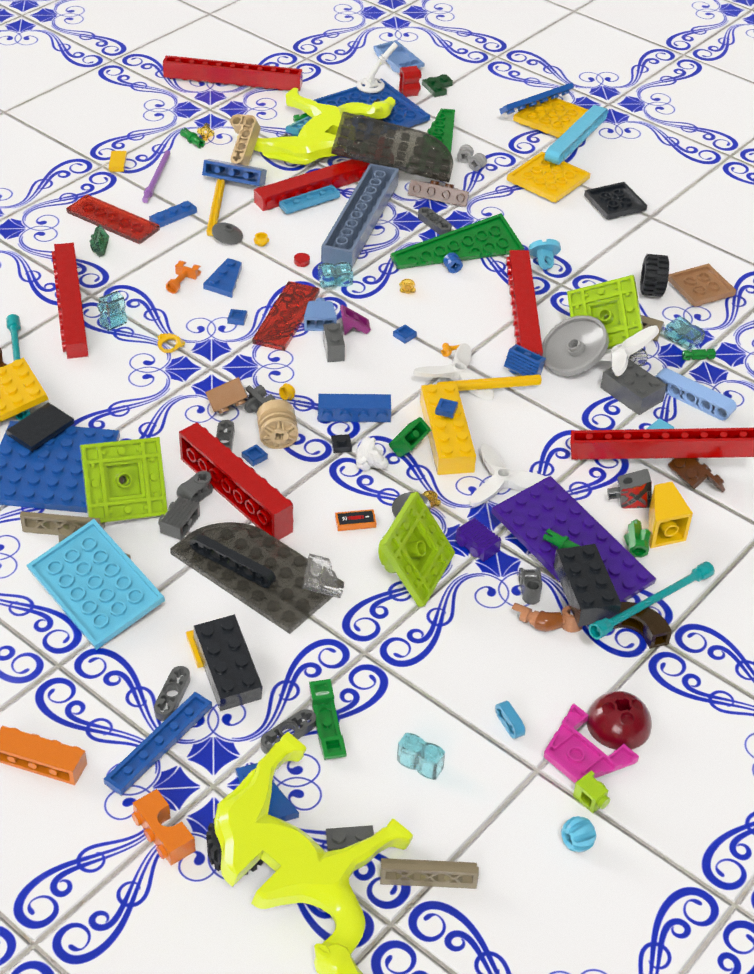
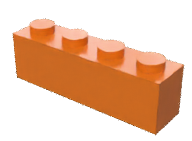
[0,726,87,785]

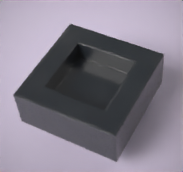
[331,434,352,453]

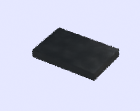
[6,402,74,452]

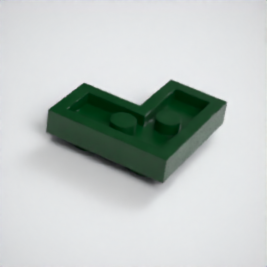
[422,74,453,97]

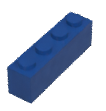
[202,159,267,186]
[318,393,391,422]

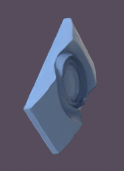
[373,40,425,73]

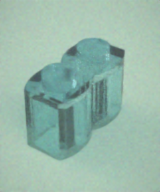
[318,262,353,288]
[97,291,127,331]
[664,317,705,351]
[397,733,445,780]

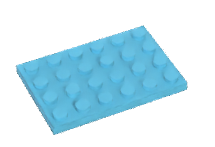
[26,519,165,650]

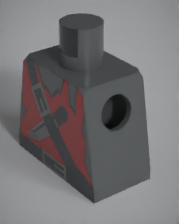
[607,469,652,509]

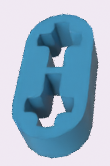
[495,700,525,739]

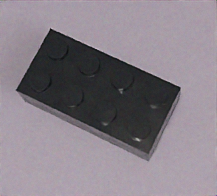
[554,544,621,627]
[193,614,263,711]

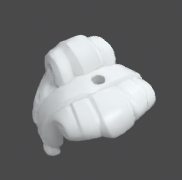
[356,437,389,471]

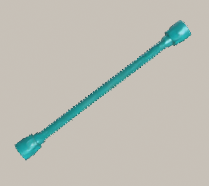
[6,314,30,420]
[589,561,715,640]

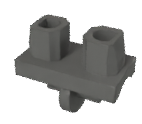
[244,385,275,413]

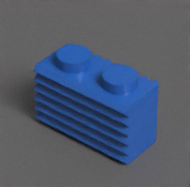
[504,344,546,376]

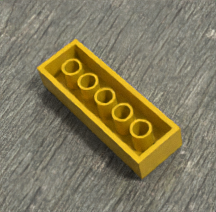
[420,383,476,475]

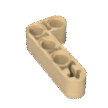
[230,114,261,166]

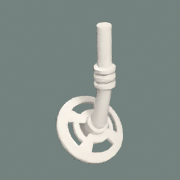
[357,42,398,93]

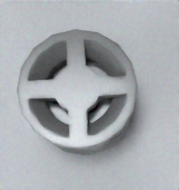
[457,144,474,163]
[468,153,487,171]

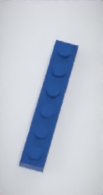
[499,83,574,115]
[104,692,212,796]

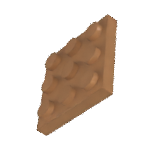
[668,263,736,307]

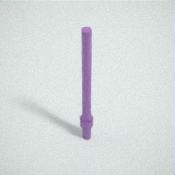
[142,150,171,203]

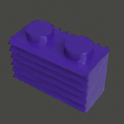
[455,518,501,562]

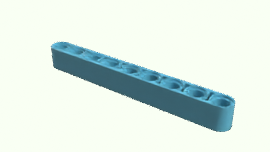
[544,105,608,165]

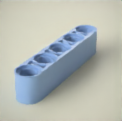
[655,368,737,420]

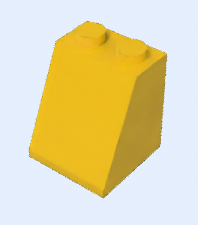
[648,482,693,548]

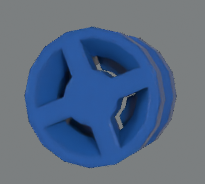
[443,252,463,273]

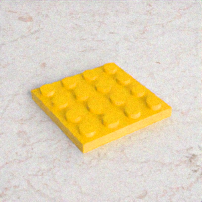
[513,98,588,138]
[507,152,591,203]
[0,357,49,422]

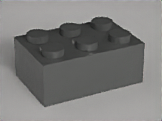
[600,359,667,415]

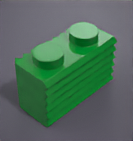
[389,417,431,457]

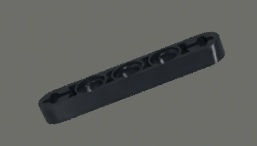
[190,533,276,588]

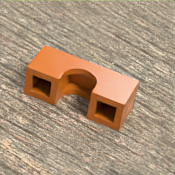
[132,789,196,866]

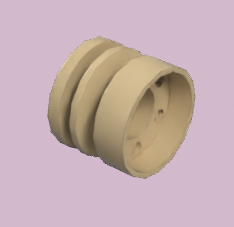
[257,399,298,449]

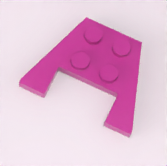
[543,704,639,783]

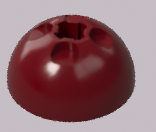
[586,691,652,750]

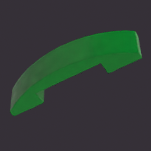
[309,679,347,760]

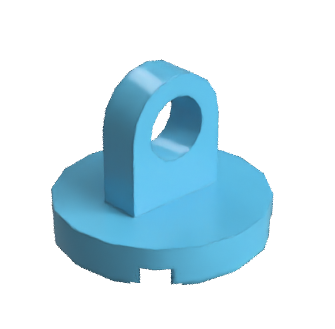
[529,239,561,270]

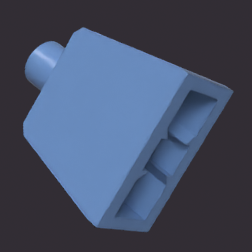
[304,298,337,331]

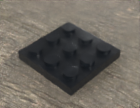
[584,182,647,219]

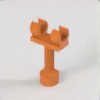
[166,260,201,294]

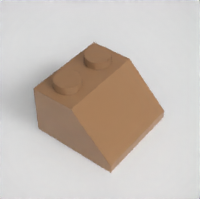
[205,377,248,414]

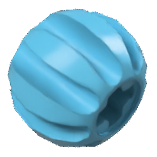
[561,816,596,852]

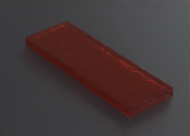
[66,194,160,245]
[252,281,320,351]

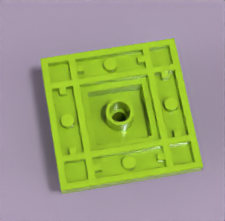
[567,275,643,350]
[80,437,168,523]
[378,492,455,607]

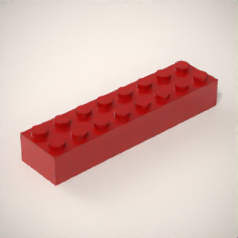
[179,422,294,543]

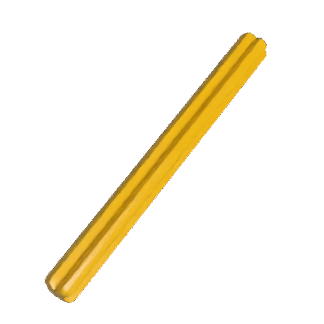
[206,179,225,236]
[437,374,542,391]

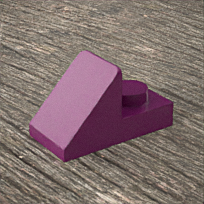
[340,305,371,335]

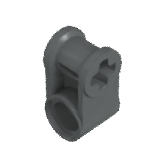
[176,471,213,503]
[518,567,542,605]

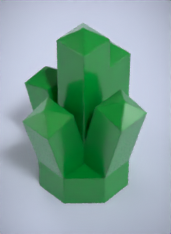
[624,519,651,558]

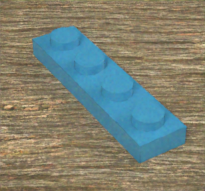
[279,185,340,214]

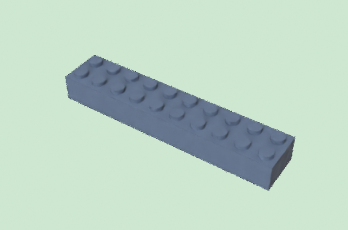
[321,163,399,268]

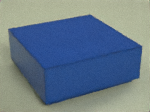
[227,309,248,326]
[393,325,417,344]
[435,398,458,418]
[241,444,268,466]

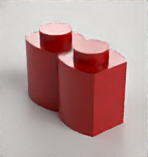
[399,66,422,97]

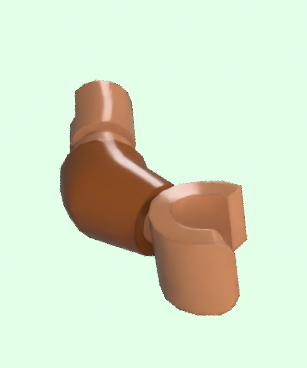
[512,603,583,633]

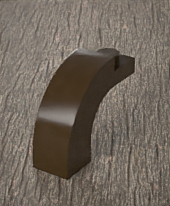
[613,602,672,649]

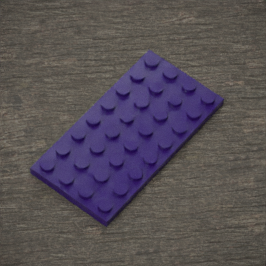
[491,476,656,602]

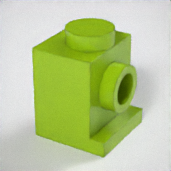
[573,770,611,813]

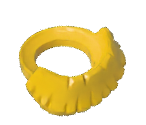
[157,333,185,353]

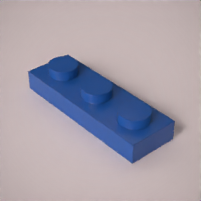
[149,201,197,229]

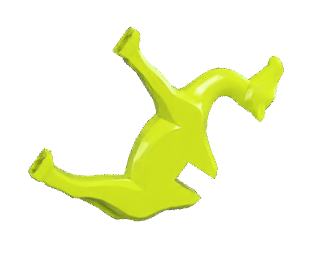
[237,88,396,165]
[214,732,413,974]

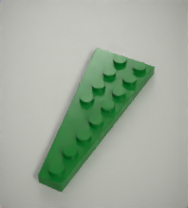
[405,108,455,176]
[390,213,524,269]

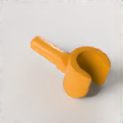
[441,343,459,357]

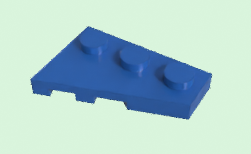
[203,258,242,298]
[235,763,299,821]

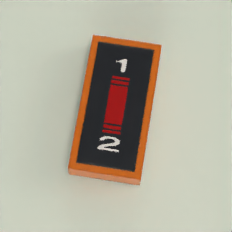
[335,509,377,531]

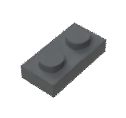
[326,825,374,851]

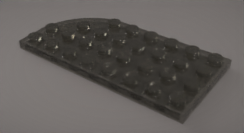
[331,112,453,183]
[170,522,344,634]

